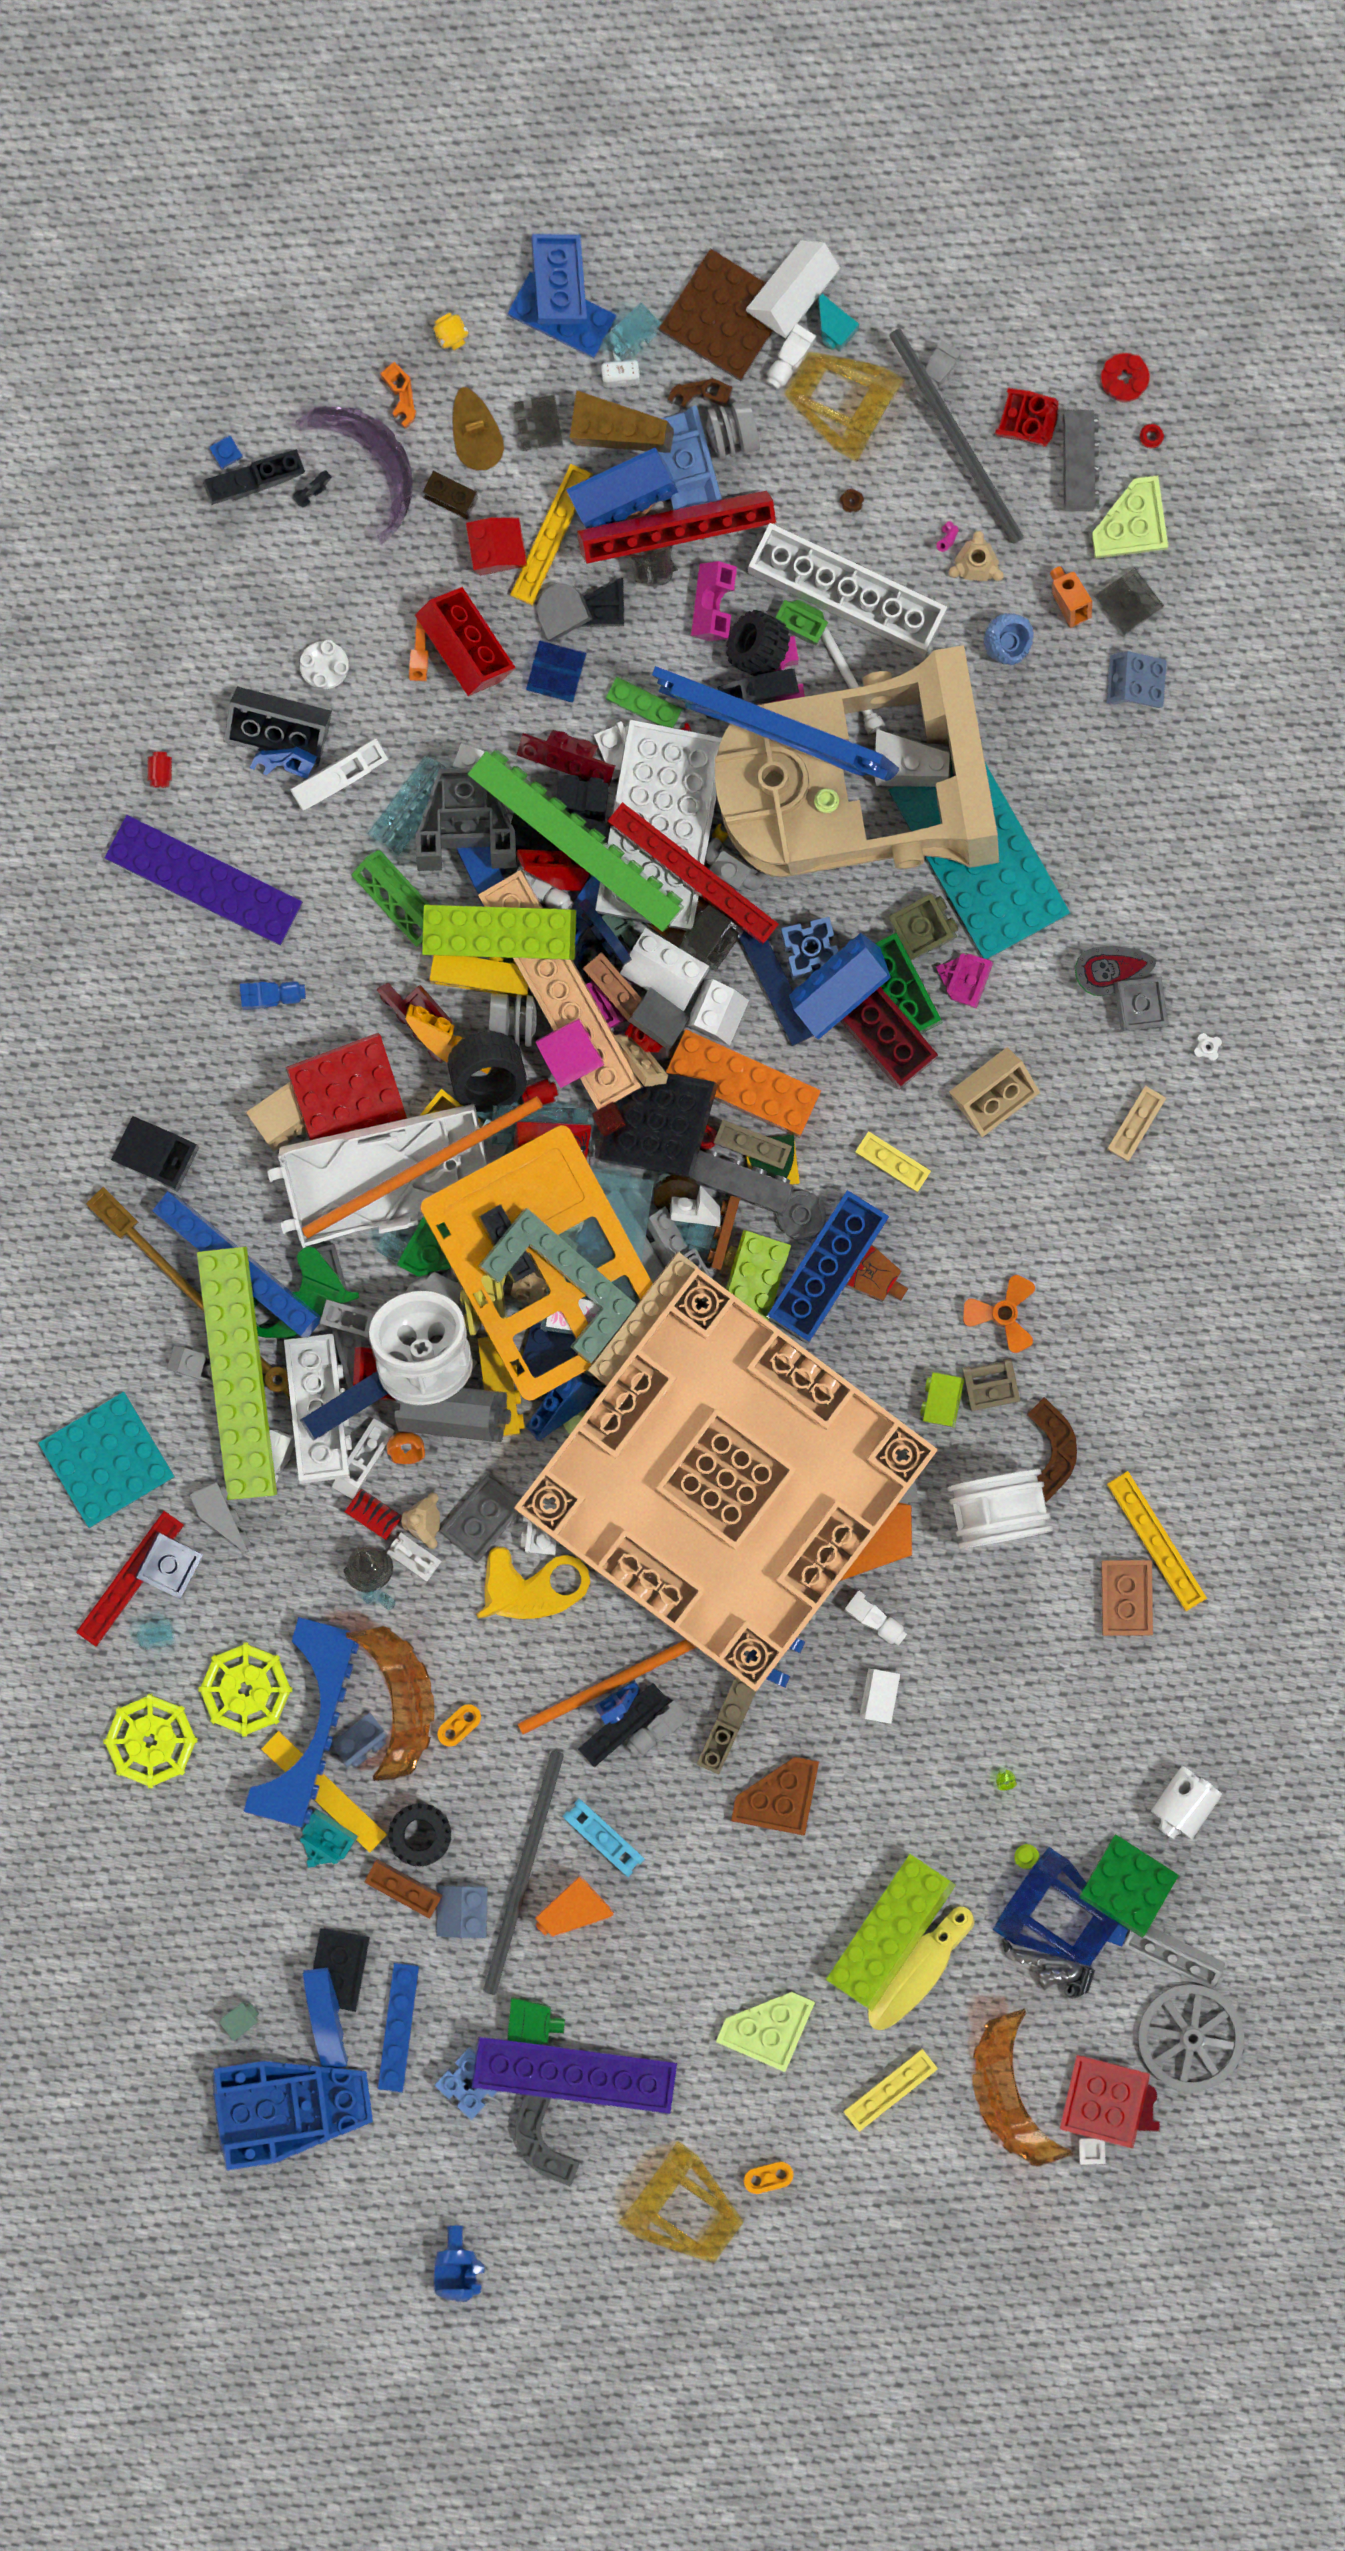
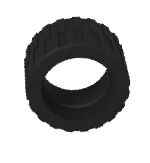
[447,1031,527,1113]

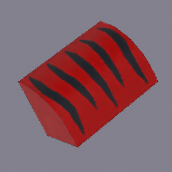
[344,1489,402,1541]

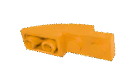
[405,1004,491,1074]

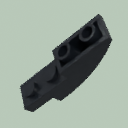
[203,449,305,505]
[706,668,799,719]

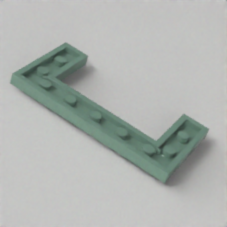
[478,1208,637,1363]

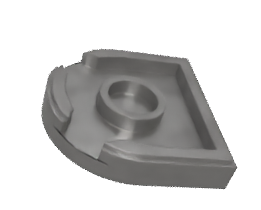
[537,583,592,642]

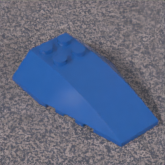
[213,2061,373,2171]

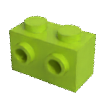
[920,1372,965,1428]

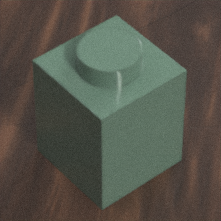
[218,2001,259,2041]

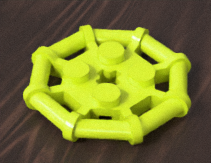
[198,1642,293,1737]
[103,1694,198,1788]

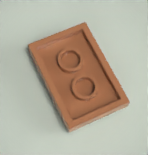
[1101,1560,1153,1636]

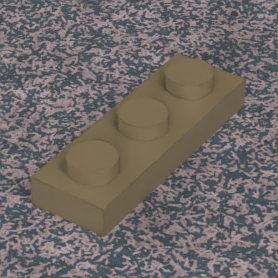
[714,1120,792,1170]

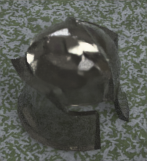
[627,545,678,589]
[343,1546,393,1593]

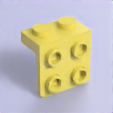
[460,1274,507,1335]

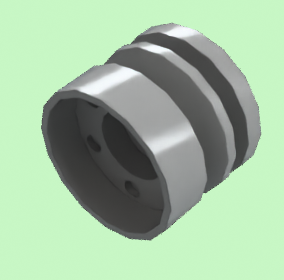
[707,400,760,460]
[489,993,537,1047]

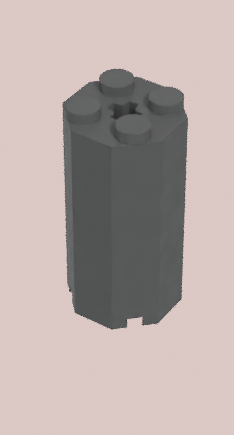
[395,1387,511,1442]

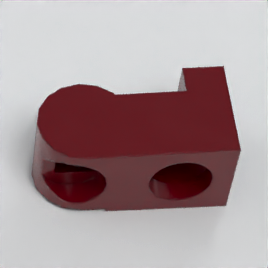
[1138,2084,1160,2132]

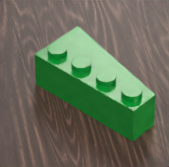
[875,933,943,1034]

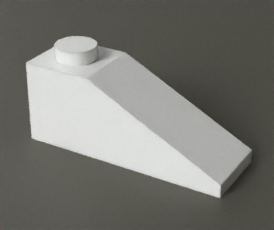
[332,1418,395,1499]

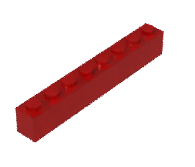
[577,490,776,564]

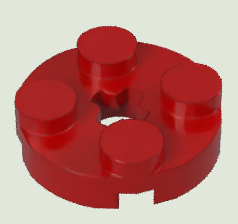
[1100,353,1150,402]

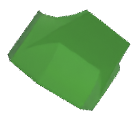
[775,599,828,645]

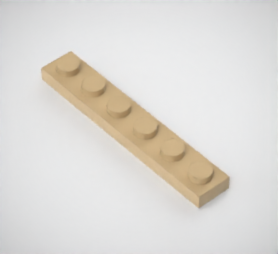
[587,1252,698,1386]

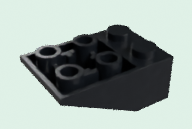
[111,1116,199,1192]

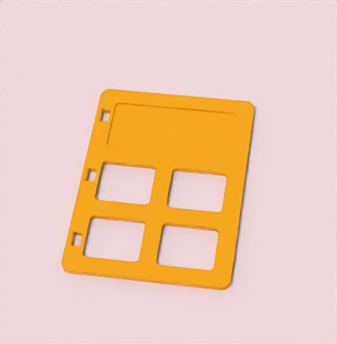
[420,1126,653,1400]

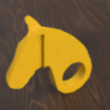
[476,1546,590,1619]

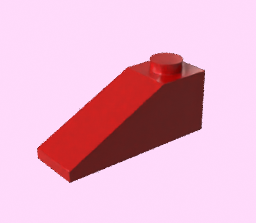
[516,850,590,891]

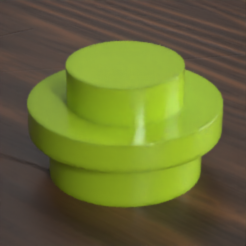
[1014,1844,1040,1870]

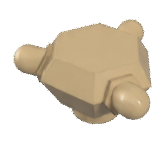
[948,531,1004,581]
[402,1493,440,1549]

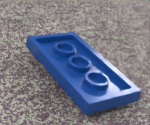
[531,234,587,324]
[507,272,617,359]

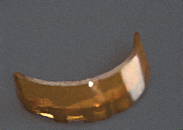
[346,1626,434,1781]
[972,2009,1074,2167]

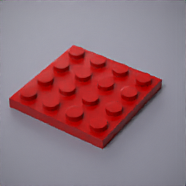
[286,1033,407,1140]

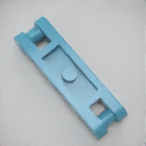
[562,1798,645,1878]

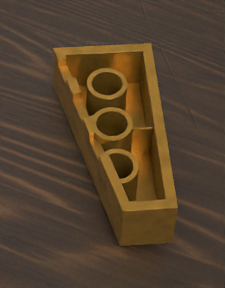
[569,390,674,453]

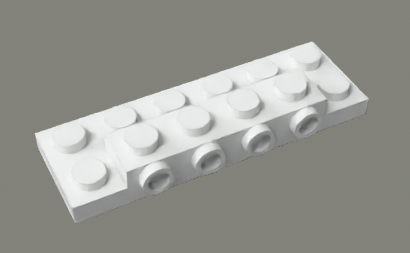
[284,1334,352,1484]

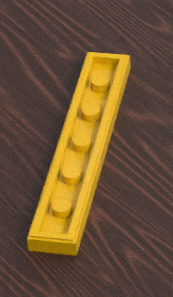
[510,463,593,606]
[1107,1471,1207,1612]
[262,1731,388,1853]

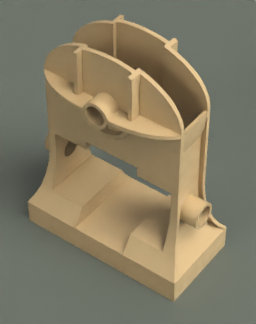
[715,645,999,877]

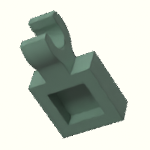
[602,915,637,951]

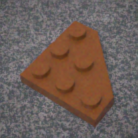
[731,1757,819,1836]

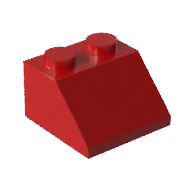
[466,517,528,576]

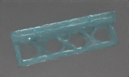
[368,755,447,856]

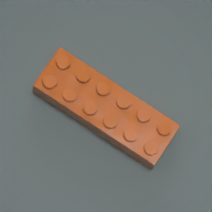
[666,1029,821,1138]

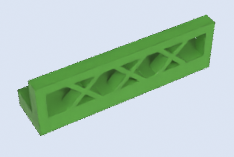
[351,850,430,947]

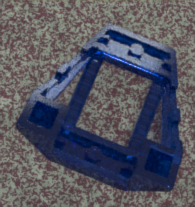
[993,1847,1118,1967]

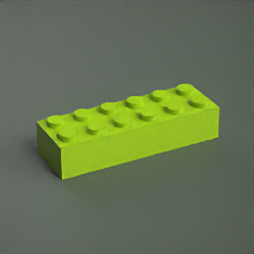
[422,905,576,960]
[825,1854,956,2011]

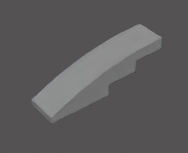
[320,1300,417,1346]

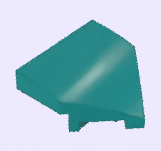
[300,1809,358,1868]

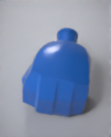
[434,2226,485,2302]

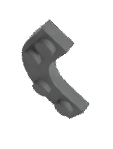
[515,2095,580,2187]

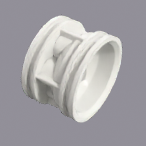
[369,1291,473,1405]

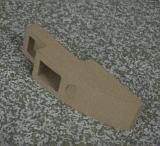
[696,1677,757,1775]

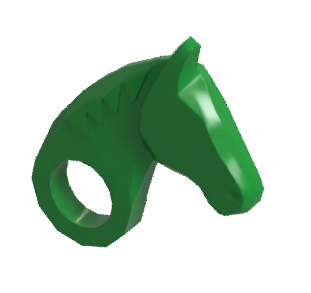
[253,1247,359,1338]

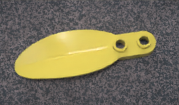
[868,1907,975,2030]

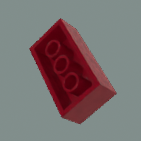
[840,987,938,1090]

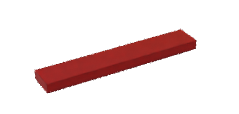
[76,1510,184,1647]

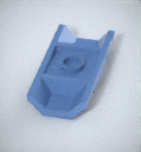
[659,405,722,510]

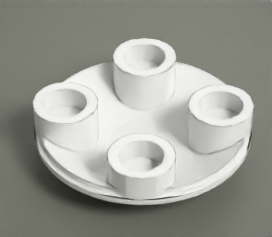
[300,640,349,689]

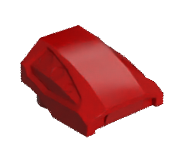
[995,388,1059,447]

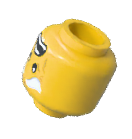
[432,312,469,351]

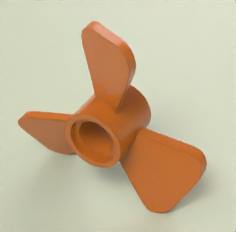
[963,1275,1035,1353]

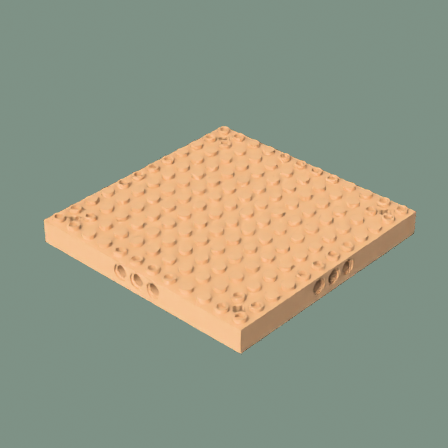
[514,1268,938,1692]

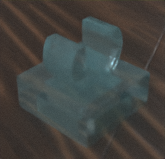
[377,1230,408,1263]

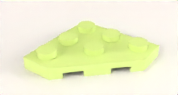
[1092,476,1168,559]
[716,1992,815,2072]

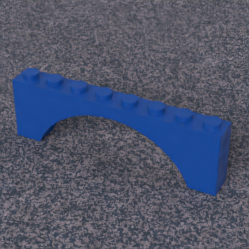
[243,1617,360,1829]

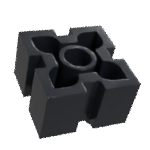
[557,775,608,821]

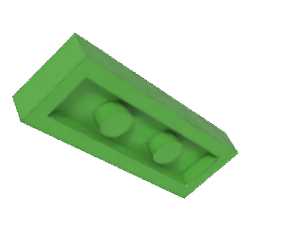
[606,677,683,728]

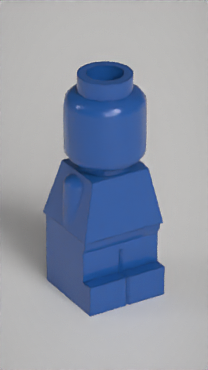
[240,981,306,1010]

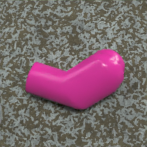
[936,521,959,552]

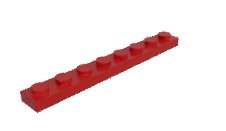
[607,802,779,944]

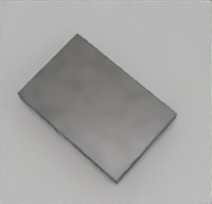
[439,1474,520,1563]

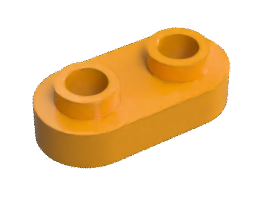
[437,1704,481,1747]
[744,2161,794,2194]

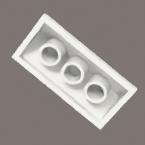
[746,240,840,339]

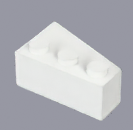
[875,729,951,787]

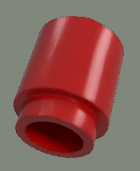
[147,752,172,788]
[522,1078,559,1106]

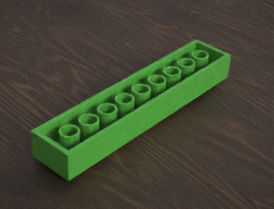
[467,750,685,932]

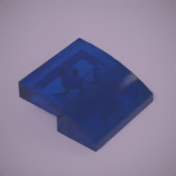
[526,640,587,703]

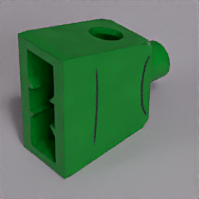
[507,1997,565,2044]

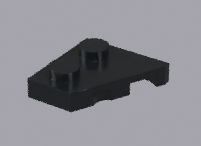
[579,578,624,627]

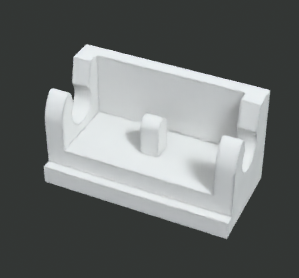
[859,1669,900,1724]

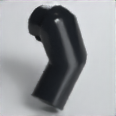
[1064,1967,1095,1999]

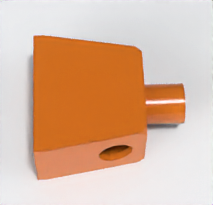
[1050,566,1092,628]

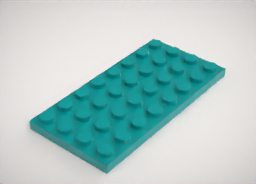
[888,758,1070,959]

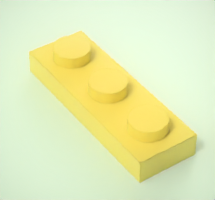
[855,1131,931,1193]

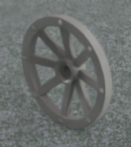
[1138,1984,1244,2091]

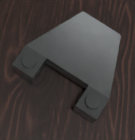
[416,768,517,871]

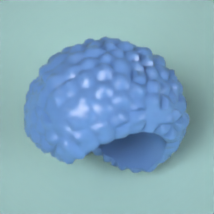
[984,613,1034,665]

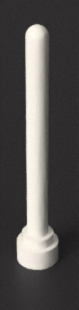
[821,627,885,734]

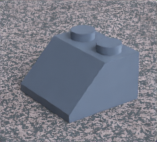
[437,1886,488,1938]

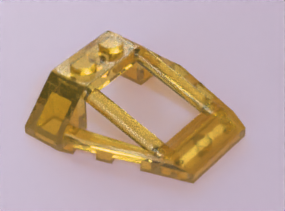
[785,352,905,462]
[618,2141,744,2263]

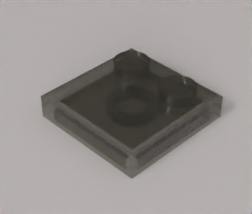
[1095,568,1164,636]

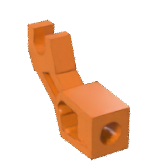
[380,362,416,429]
[409,620,429,681]

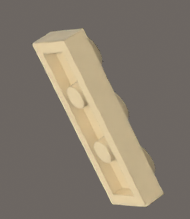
[614,1034,668,1086]
[1107,1085,1166,1162]

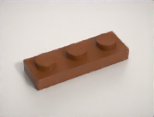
[707,1196,740,1271]
[364,1859,443,1919]

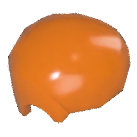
[386,1431,425,1464]

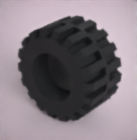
[726,610,790,676]
[388,1803,452,1867]

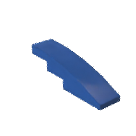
[303,1968,348,2068]

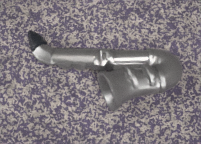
[1002,1938,1082,1991]

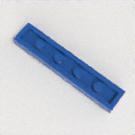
[378,1963,419,2093]

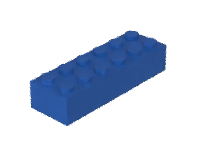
[767,1190,889,1344]

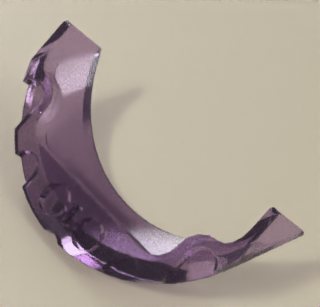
[296,406,413,546]

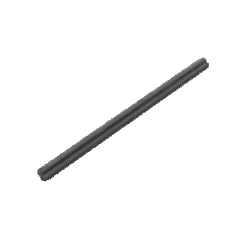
[889,328,1024,544]
[483,1751,564,1995]

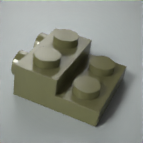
[889,893,959,960]

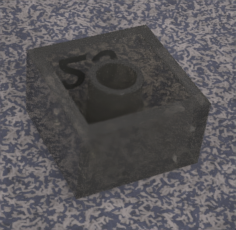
[680,905,744,971]

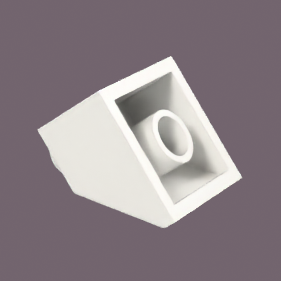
[686,979,749,1046]

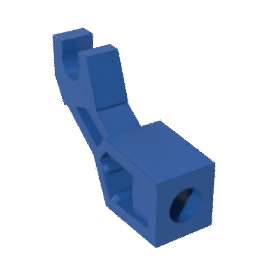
[250,746,317,779]

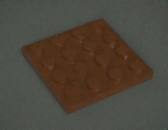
[658,248,774,382]

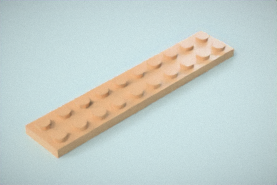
[478,870,643,1111]

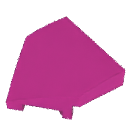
[936,953,993,1009]

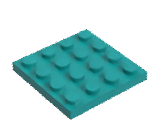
[38,1392,175,1529]

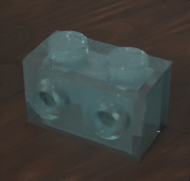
[602,302,661,361]

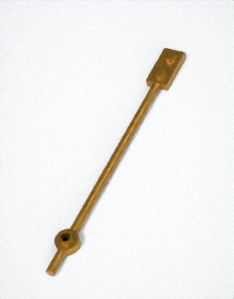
[86,1187,290,1399]

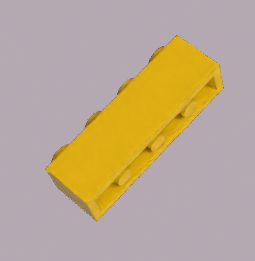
[429,955,529,999]
[478,1337,525,1437]

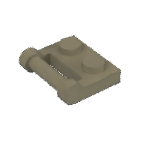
[962,1358,1020,1412]

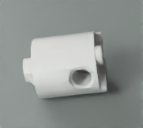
[1151,1766,1222,1840]

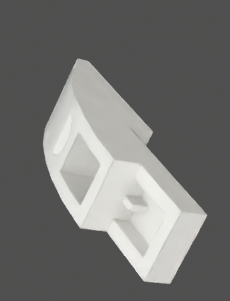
[290,738,388,811]

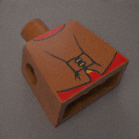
[846,1245,909,1302]

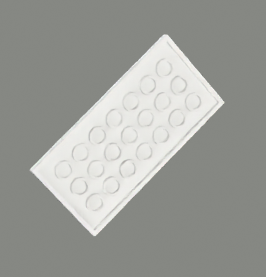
[595,720,722,931]

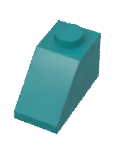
[818,294,859,352]

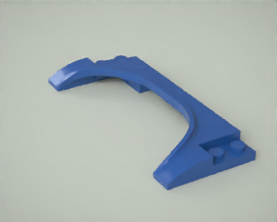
[652,666,900,781]

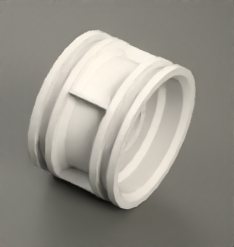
[947,1469,1053,1549]

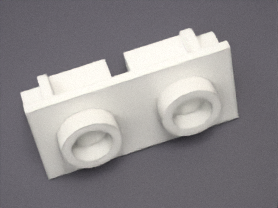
[387,1533,442,1581]

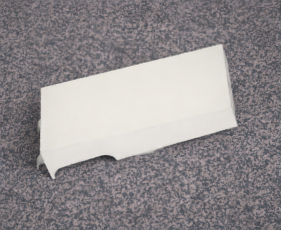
[267,1104,489,1248]

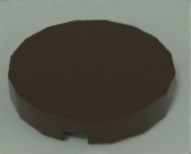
[653,1175,700,1214]

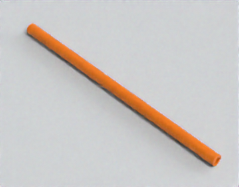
[302,1096,543,1238]
[518,1639,697,1735]

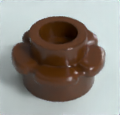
[840,489,864,513]

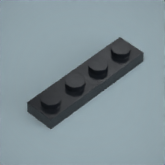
[578,1683,669,1768]

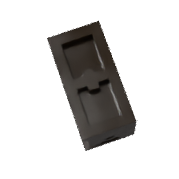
[422,470,478,520]

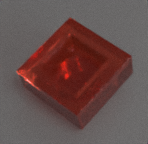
[592,1102,626,1137]

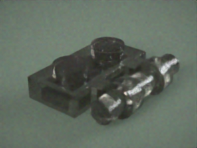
[513,395,563,451]

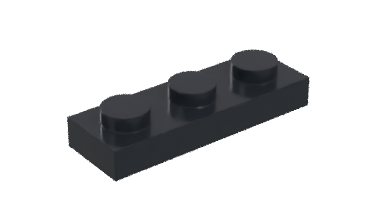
[477,1204,537,1283]

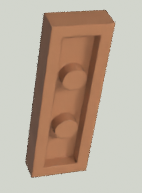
[582,952,642,1023]

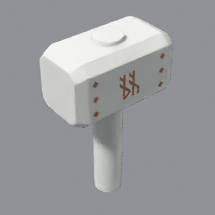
[601,328,640,388]

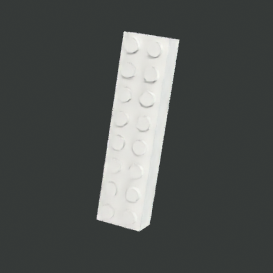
[748,523,947,657]

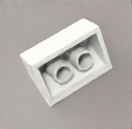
[620,928,709,1011]

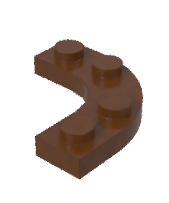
[1026,1397,1077,1503]

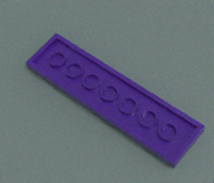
[104,815,303,946]
[471,2037,677,2114]

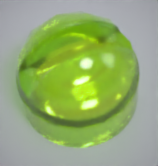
[996,1769,1017,1791]

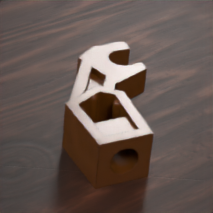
[667,378,733,409]

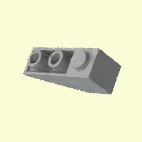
[167,1346,213,1384]
[190,1482,251,1553]

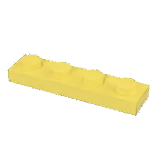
[843,2049,938,2132]

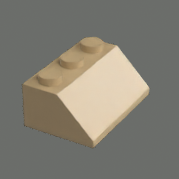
[949,1047,1040,1137]
[246,1082,307,1152]

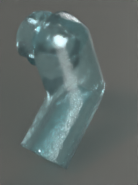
[361,1587,396,1610]

